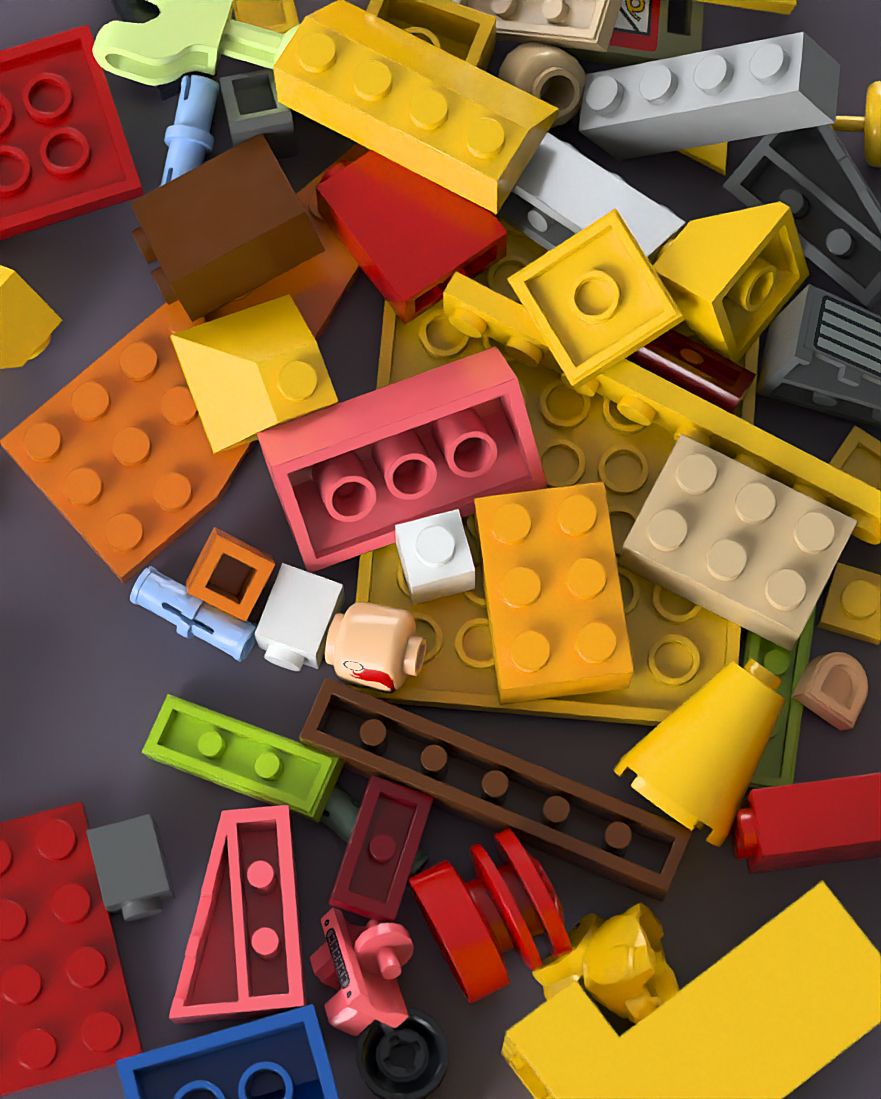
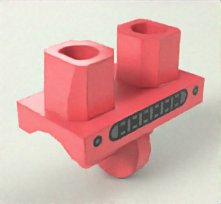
[309,907,414,1037]

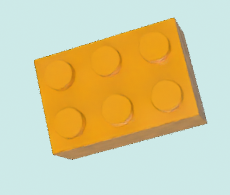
[474,481,633,705]

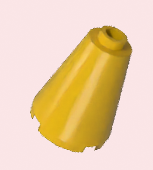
[613,658,786,848]

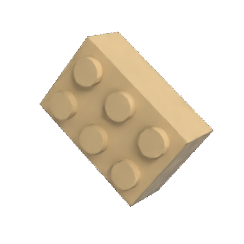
[618,434,857,651]

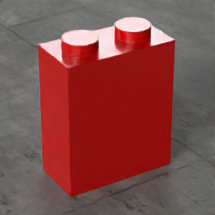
[316,150,508,325]
[730,773,881,875]

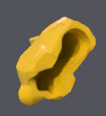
[531,902,679,1024]

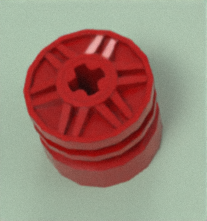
[408,827,573,1004]

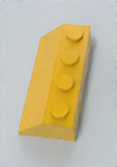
[273,0,559,214]

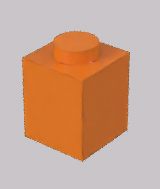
[185,527,275,622]

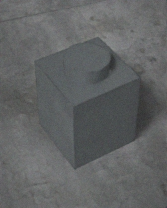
[86,814,175,921]

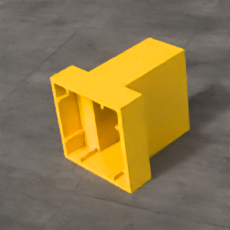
[501,881,881,1099]

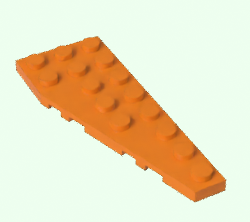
[0,143,371,583]

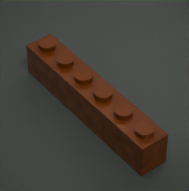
[299,677,693,902]

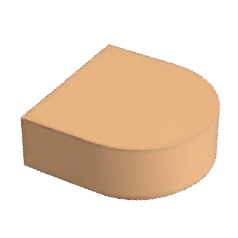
[792,652,868,731]

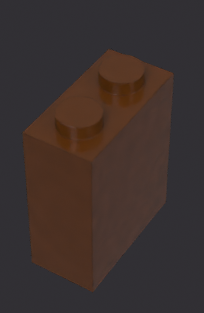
[130,133,325,322]

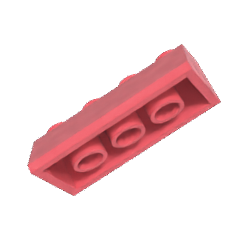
[256,346,548,573]

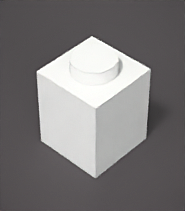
[395,509,475,605]
[255,563,345,671]

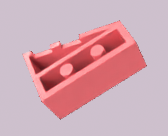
[169,805,307,1025]

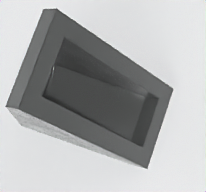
[219,68,297,160]

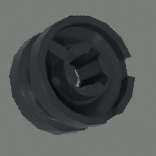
[356,1008,449,1099]

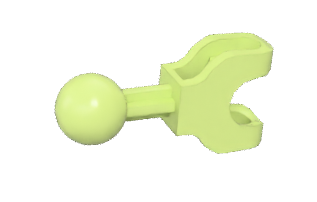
[92,0,300,86]

